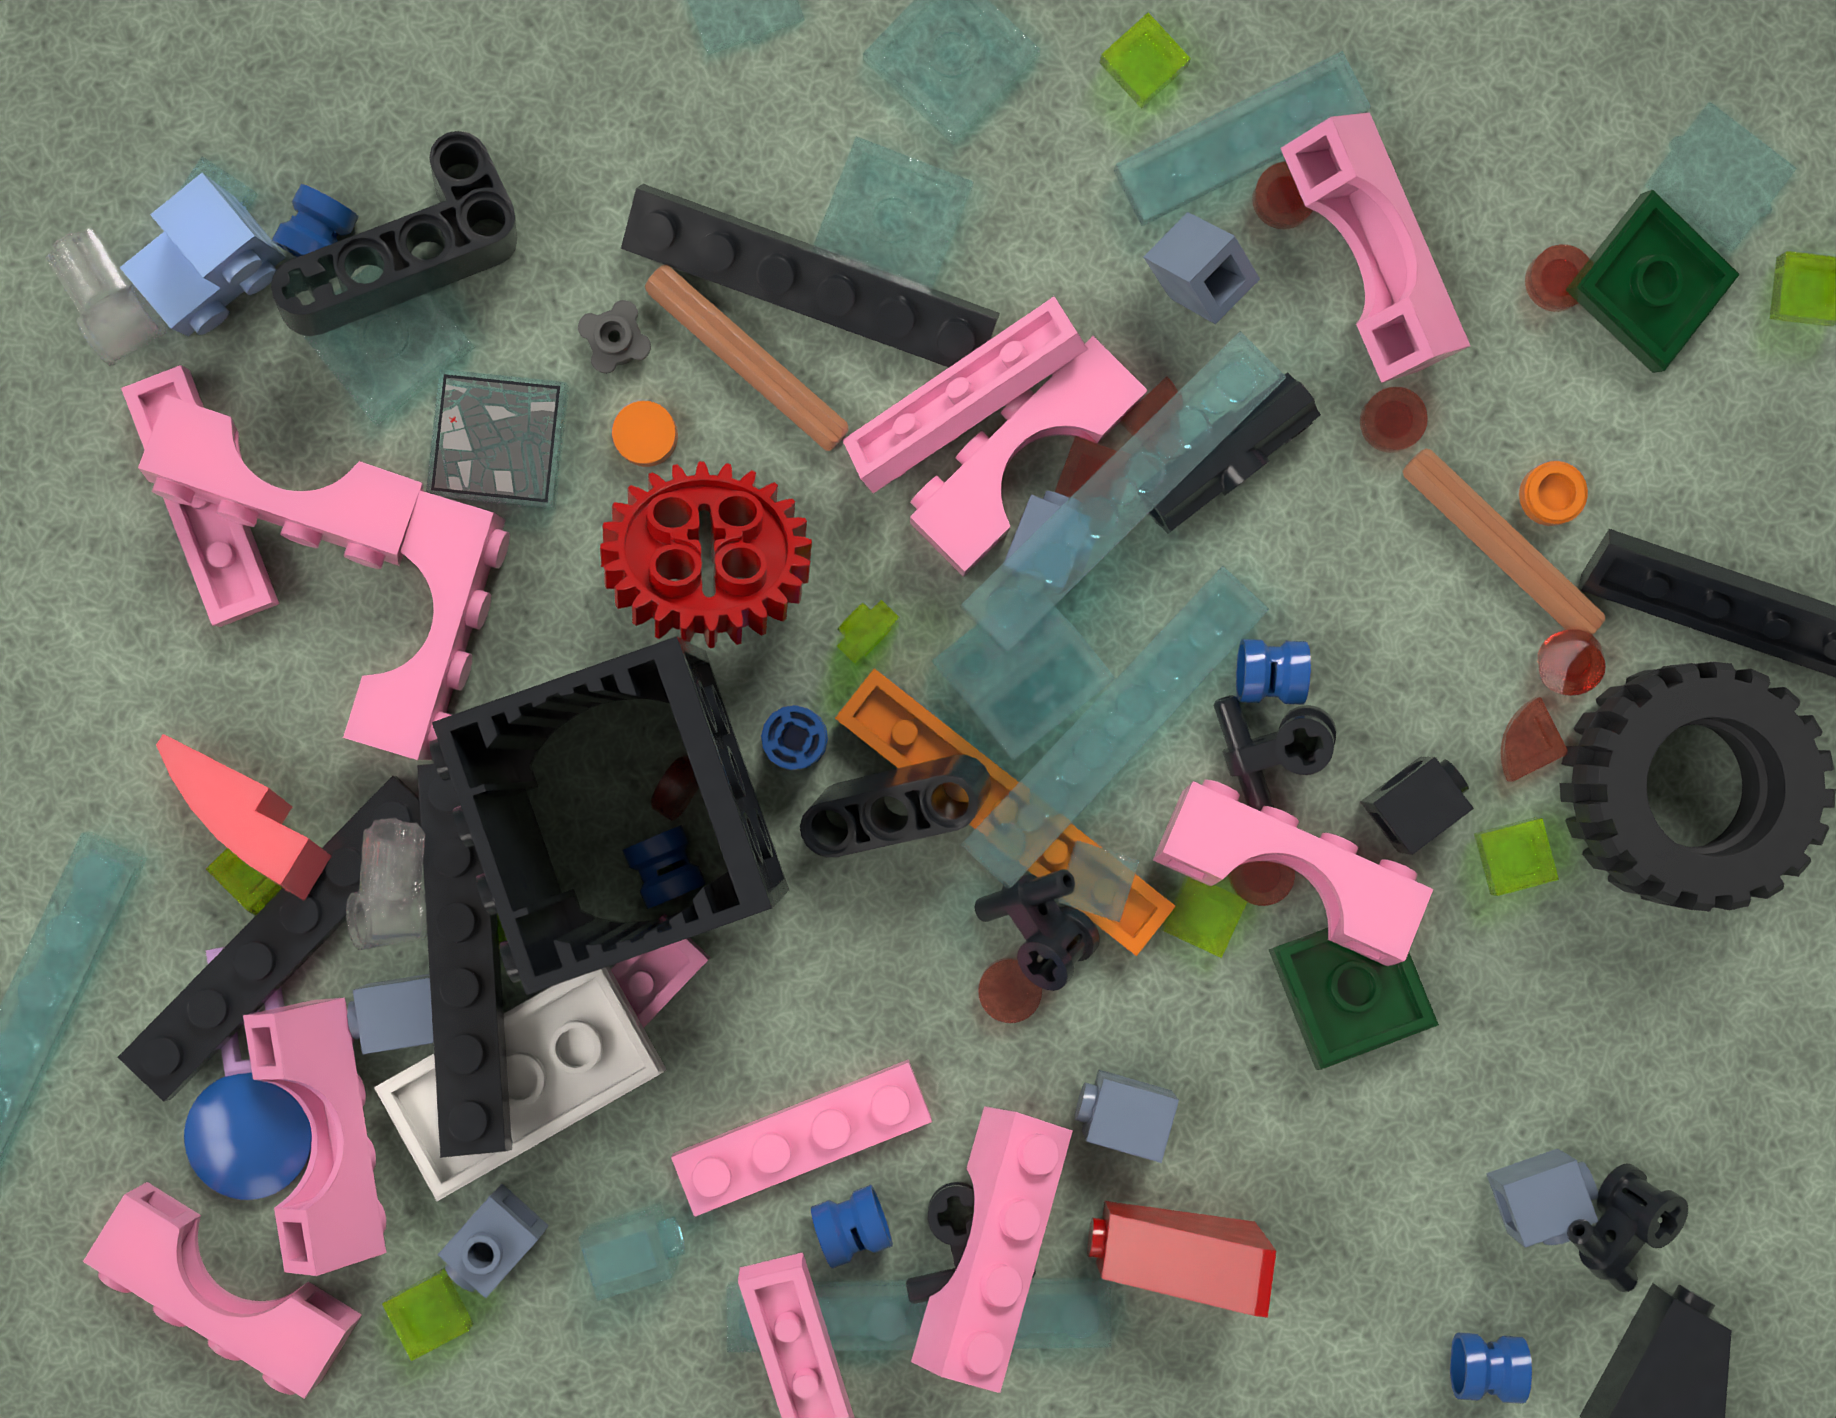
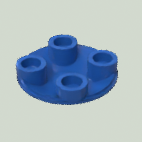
[184,1072,312,1200]

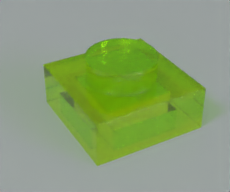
[1099,12,1191,109]
[1769,251,1836,327]
[837,600,900,666]
[1474,817,1559,896]
[206,848,282,916]
[1161,876,1248,958]
[382,1268,474,1361]

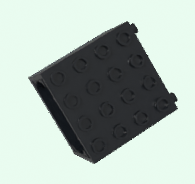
[430,636,789,995]

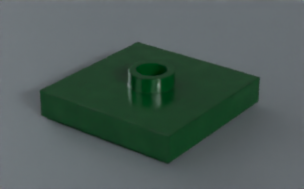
[1566,190,1740,373]
[1269,928,1439,1070]

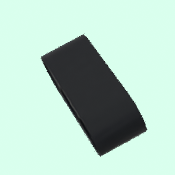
[800,755,991,858]

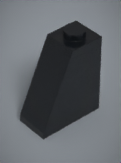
[1580,1283,1732,1418]

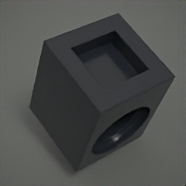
[1360,757,1474,855]

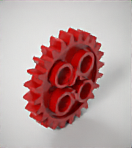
[600,461,812,648]

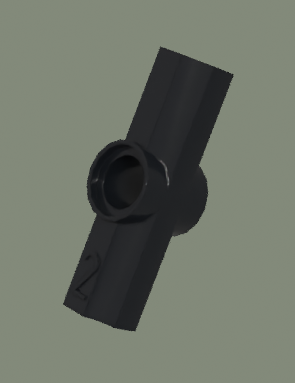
[1135,372,1321,534]

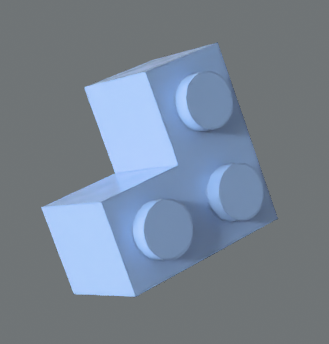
[120,173,286,336]

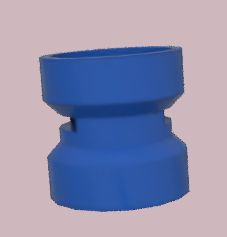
[271,184,359,257]
[1236,639,1311,705]
[761,705,828,770]
[622,825,706,909]
[811,1185,893,1269]
[1450,1332,1532,1404]

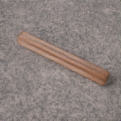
[645,265,849,451]
[1403,449,1606,640]

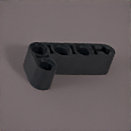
[271,131,517,336]

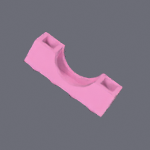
[1280,112,1470,383]
[910,336,1148,577]
[138,395,424,569]
[343,490,510,760]
[1153,780,1433,966]
[243,998,386,1276]
[911,1107,1073,1393]
[83,1182,362,1399]

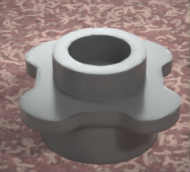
[578,300,651,374]

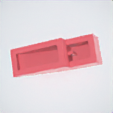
[156,734,331,901]

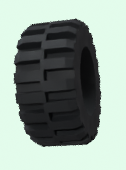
[1559,662,1836,912]

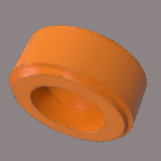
[612,401,678,467]
[1519,461,1588,526]

